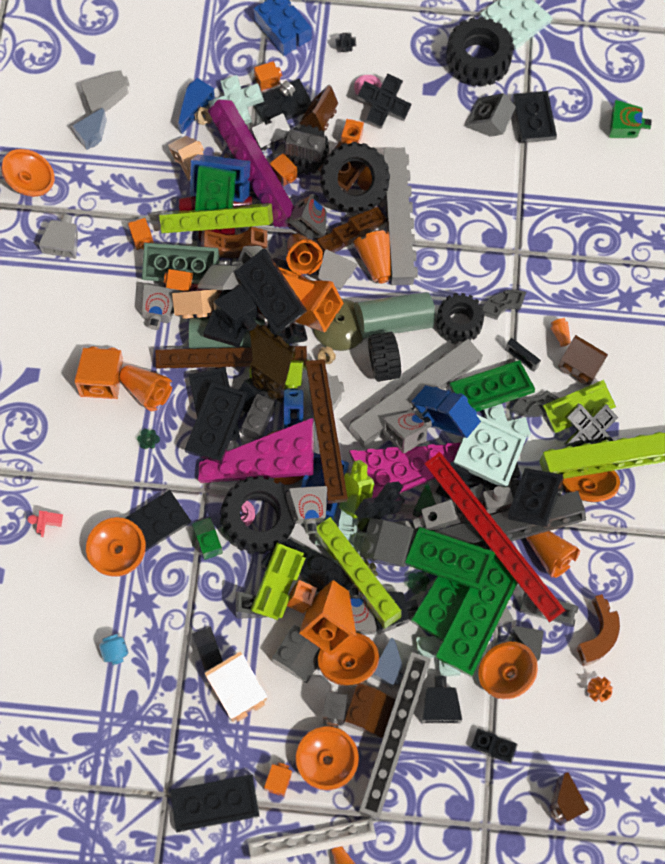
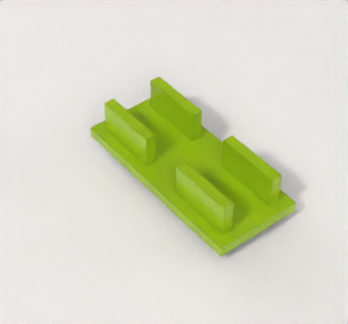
[543,380,616,433]
[250,543,305,620]

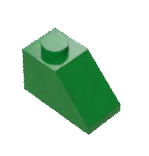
[192,517,223,560]

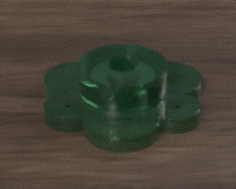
[137,429,160,449]
[407,572,430,594]

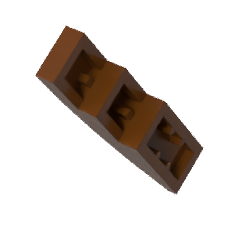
[316,207,387,253]

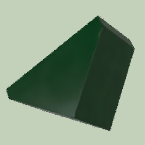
[412,484,437,521]

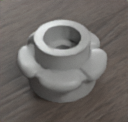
[279,80,295,97]

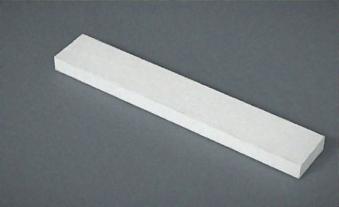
[248,819,376,864]

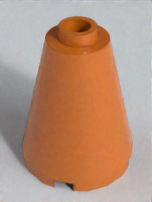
[353,230,392,284]
[286,233,323,275]
[120,365,172,411]
[526,531,580,578]

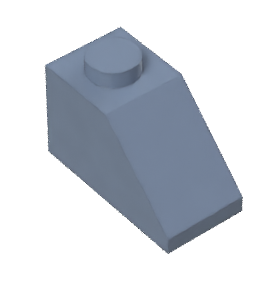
[73,108,107,150]
[371,638,404,688]

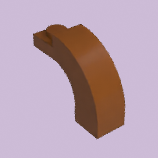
[201,226,267,258]
[576,594,620,667]

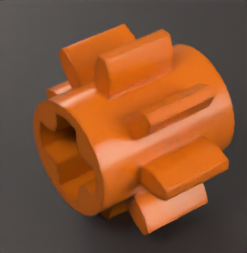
[587,676,613,702]

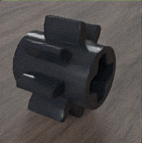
[335,32,356,52]

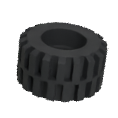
[284,125,329,175]
[436,293,485,344]
[368,331,402,382]

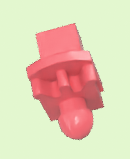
[27,511,63,537]

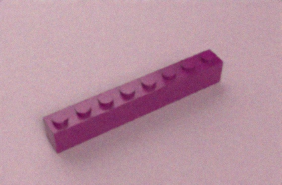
[208,99,294,227]

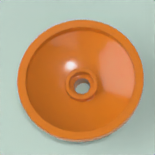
[1,149,55,197]
[562,470,620,502]
[86,517,146,577]
[318,633,379,685]
[478,642,538,699]
[296,726,359,790]

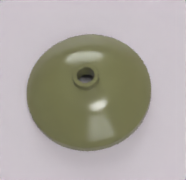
[313,299,364,351]

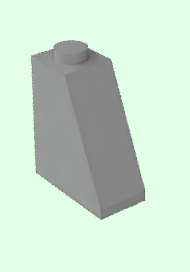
[81,70,130,114]

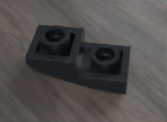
[266,323,308,344]
[471,728,518,765]

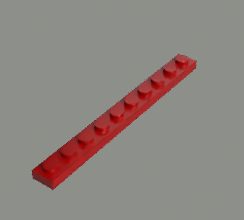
[424,452,565,623]

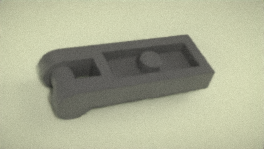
[520,592,578,627]

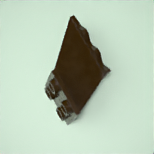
[250,323,296,403]

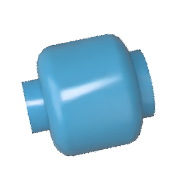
[99,634,128,666]

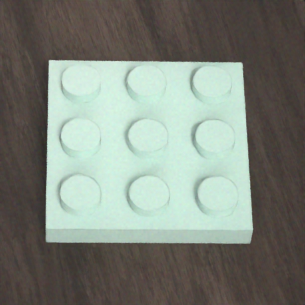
[480,0,553,50]
[453,415,526,488]

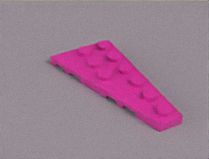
[198,418,314,483]
[349,442,461,498]

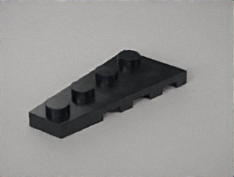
[284,538,354,592]

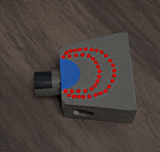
[289,194,327,240]

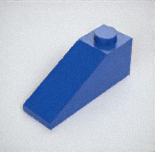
[178,77,215,134]

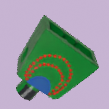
[609,100,652,138]

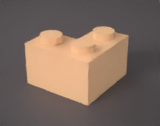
[168,136,204,182]
[172,289,222,319]

